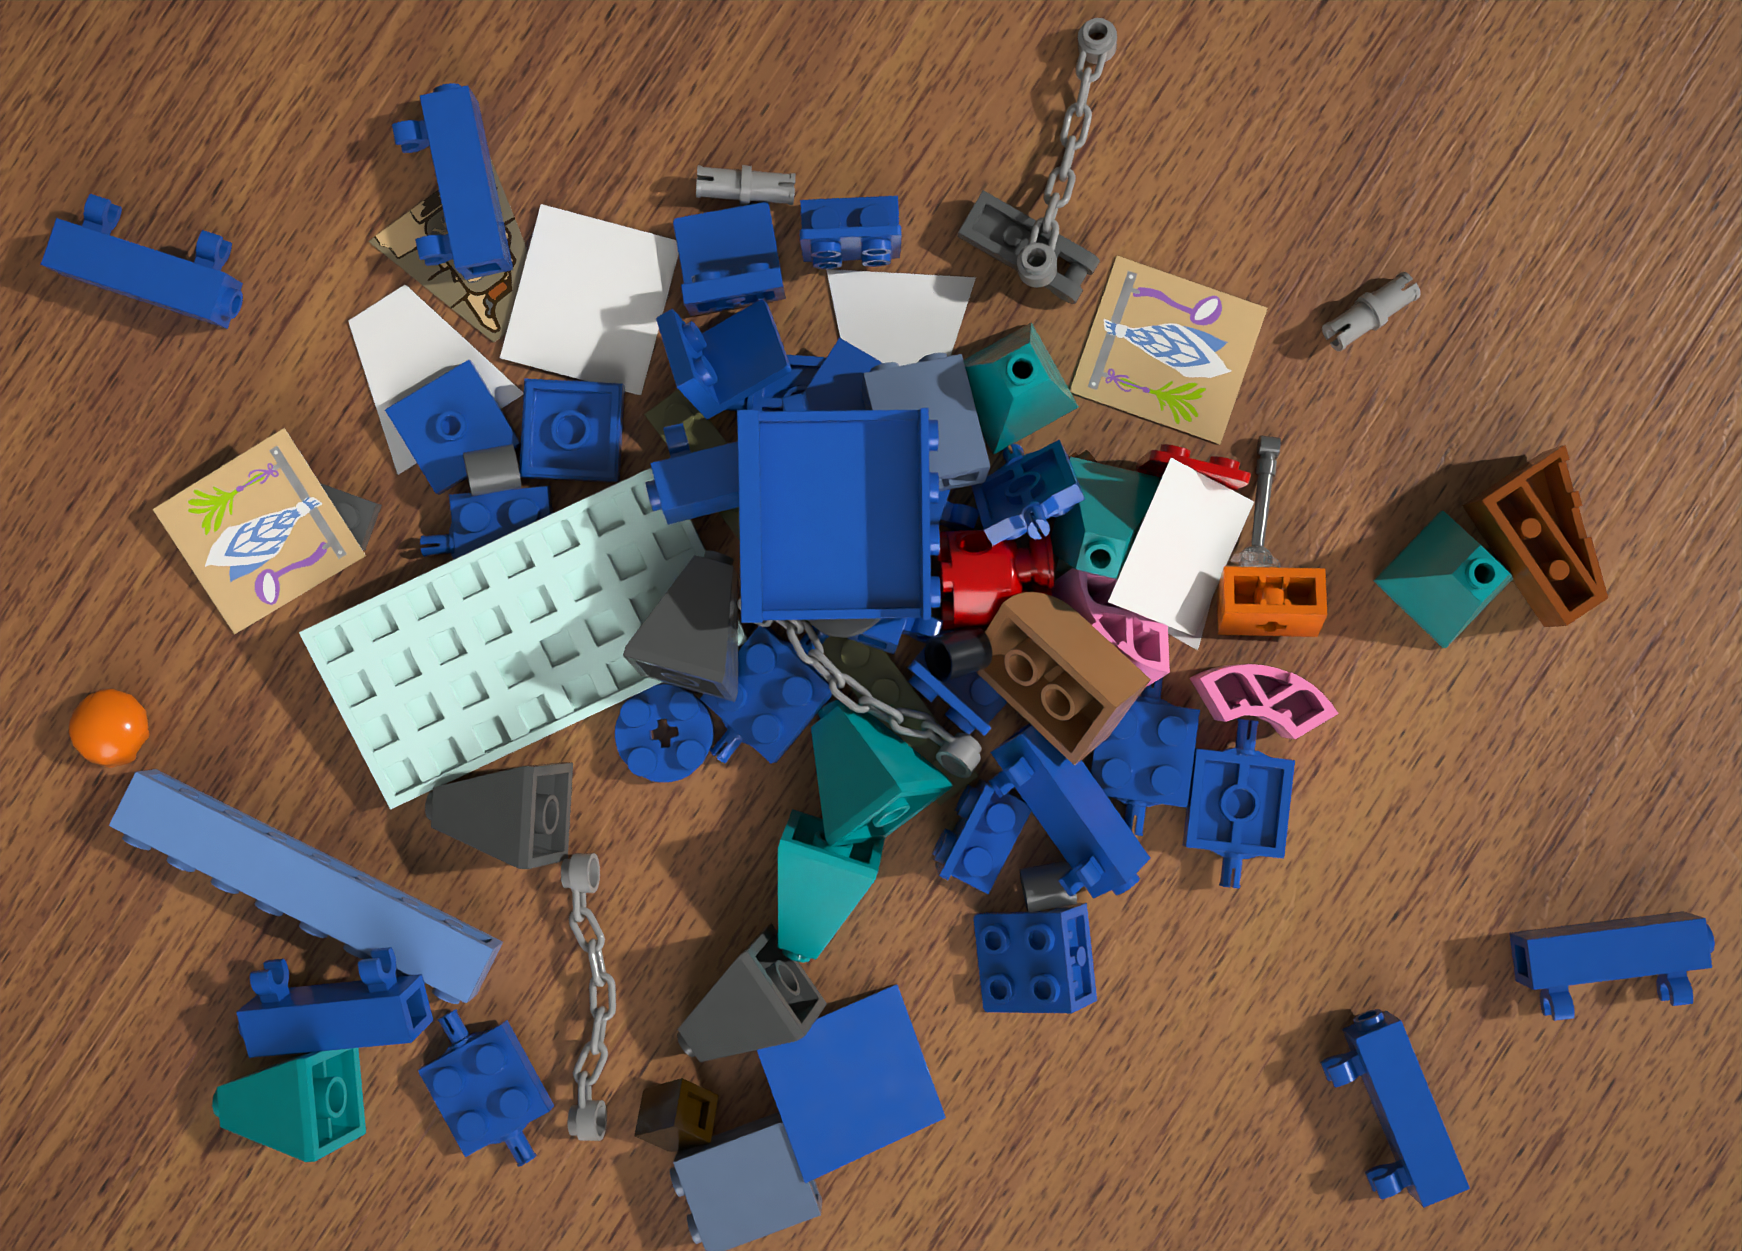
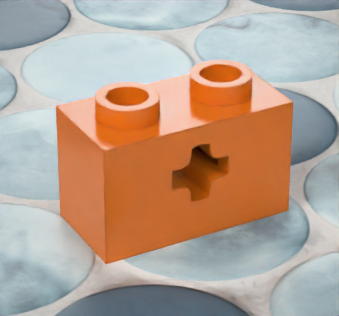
[1217,566,1327,637]

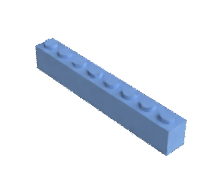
[109,769,503,1004]

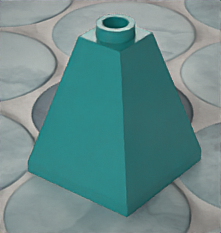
[963,322,1079,455]
[1051,457,1161,579]
[1373,511,1513,648]
[811,700,954,847]
[778,809,885,962]
[212,1048,366,1162]

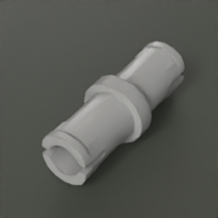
[696,165,796,205]
[1322,272,1421,351]

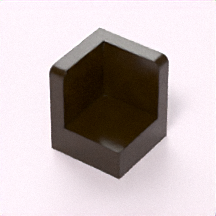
[634,1078,718,1152]

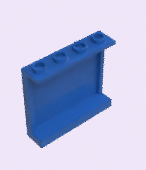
[737,408,941,623]

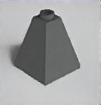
[623,551,738,702]
[425,762,573,869]
[677,923,827,1062]

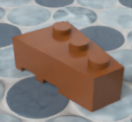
[1462,445,1608,627]

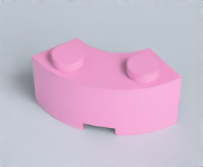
[1051,568,1170,687]
[1190,664,1339,739]

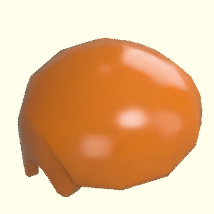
[68,689,149,768]

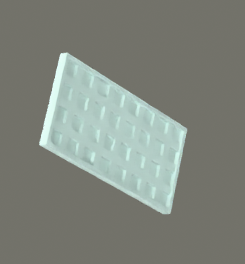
[299,468,748,810]

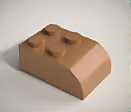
[976,592,1151,766]

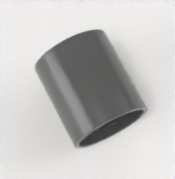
[463,444,521,497]
[1019,860,1077,912]

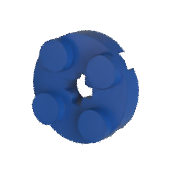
[615,684,715,783]

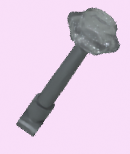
[1231,435,1281,568]

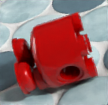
[936,529,1054,631]

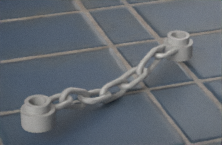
[1017,18,1117,288]
[737,598,981,778]
[561,853,616,1141]

